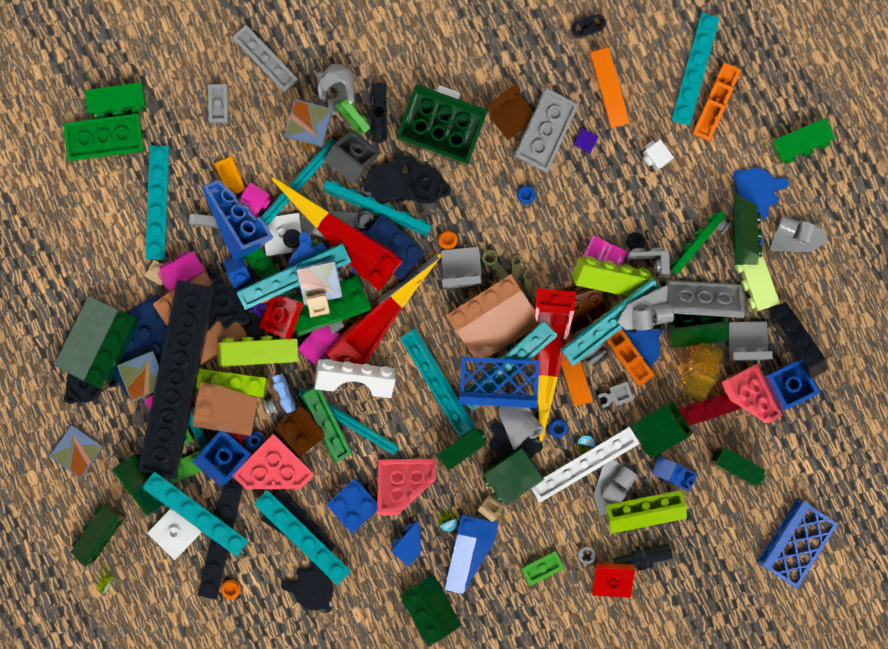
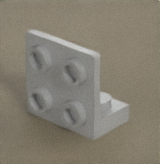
[441,247,482,289]
[626,248,670,278]
[729,322,772,361]

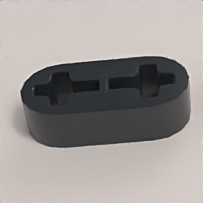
[571,14,606,39]

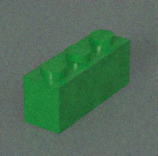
[84,82,148,119]
[770,118,835,165]

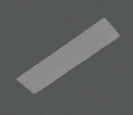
[376,255,439,304]

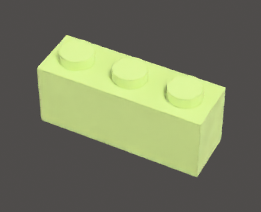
[735,254,780,312]

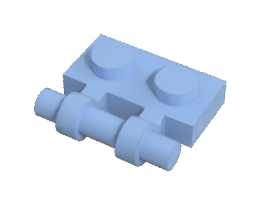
[272,374,297,414]

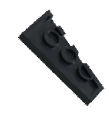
[260,489,336,551]

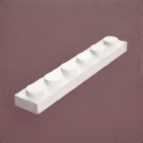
[531,427,640,503]

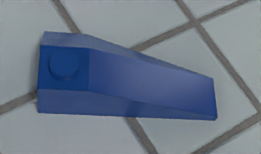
[202,180,273,260]
[445,514,499,594]

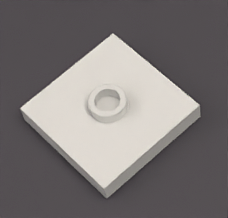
[265,213,302,256]
[147,509,202,560]

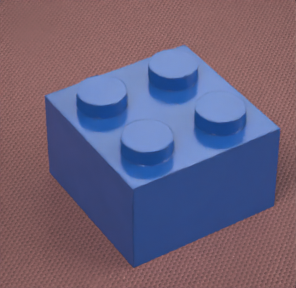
[764,360,820,411]
[191,431,251,487]
[326,478,378,533]

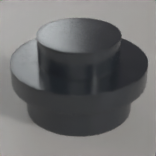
[356,211,375,230]
[283,229,301,249]
[626,232,646,251]

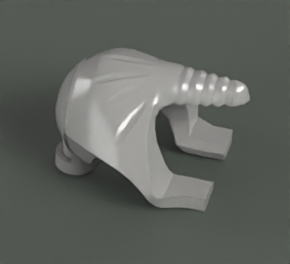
[317,64,355,115]

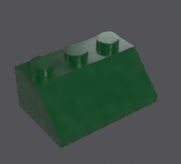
[733,195,762,265]
[666,314,729,348]
[112,454,165,516]
[71,503,126,567]
[399,575,461,647]

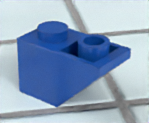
[223,257,254,291]
[652,456,697,492]
[391,521,422,567]

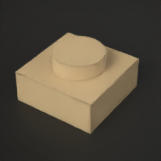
[145,260,163,286]
[306,293,330,317]
[478,495,504,522]

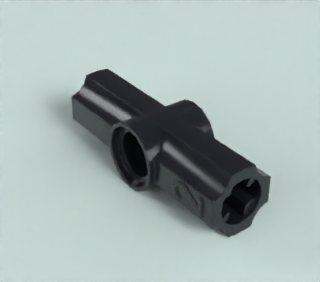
[370,83,387,143]
[612,543,673,571]

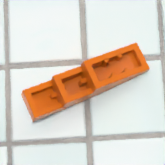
[589,47,629,128]
[692,62,741,141]
[592,311,655,387]
[561,330,593,407]

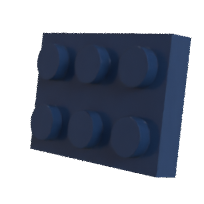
[366,215,426,281]

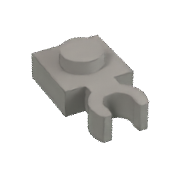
[597,382,634,408]

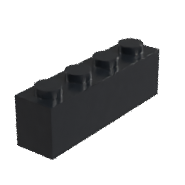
[769,302,827,379]

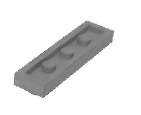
[232,25,299,93]

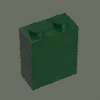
[630,400,694,459]
[437,428,488,471]
[482,445,544,506]
[709,447,766,487]

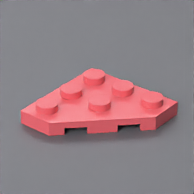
[722,363,782,424]
[233,434,315,489]
[377,459,436,516]

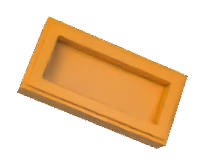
[214,156,246,196]

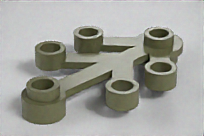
[481,250,536,307]

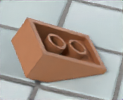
[193,383,258,436]

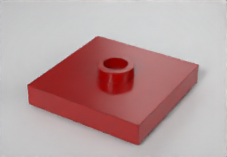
[259,294,303,340]
[592,562,635,598]

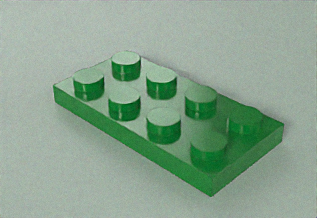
[63,113,145,162]
[291,275,371,336]

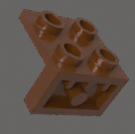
[485,84,533,140]
[559,284,607,331]
[274,407,325,458]

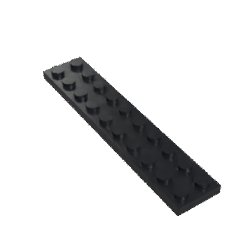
[138,280,216,479]

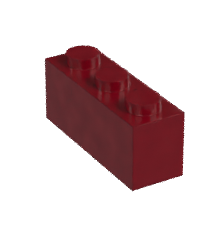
[678,393,741,426]

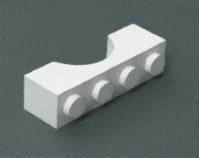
[314,359,396,398]

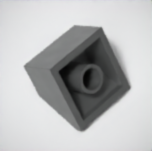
[324,130,381,184]

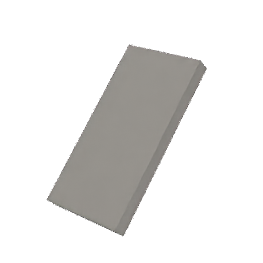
[513,88,579,173]
[665,280,745,318]

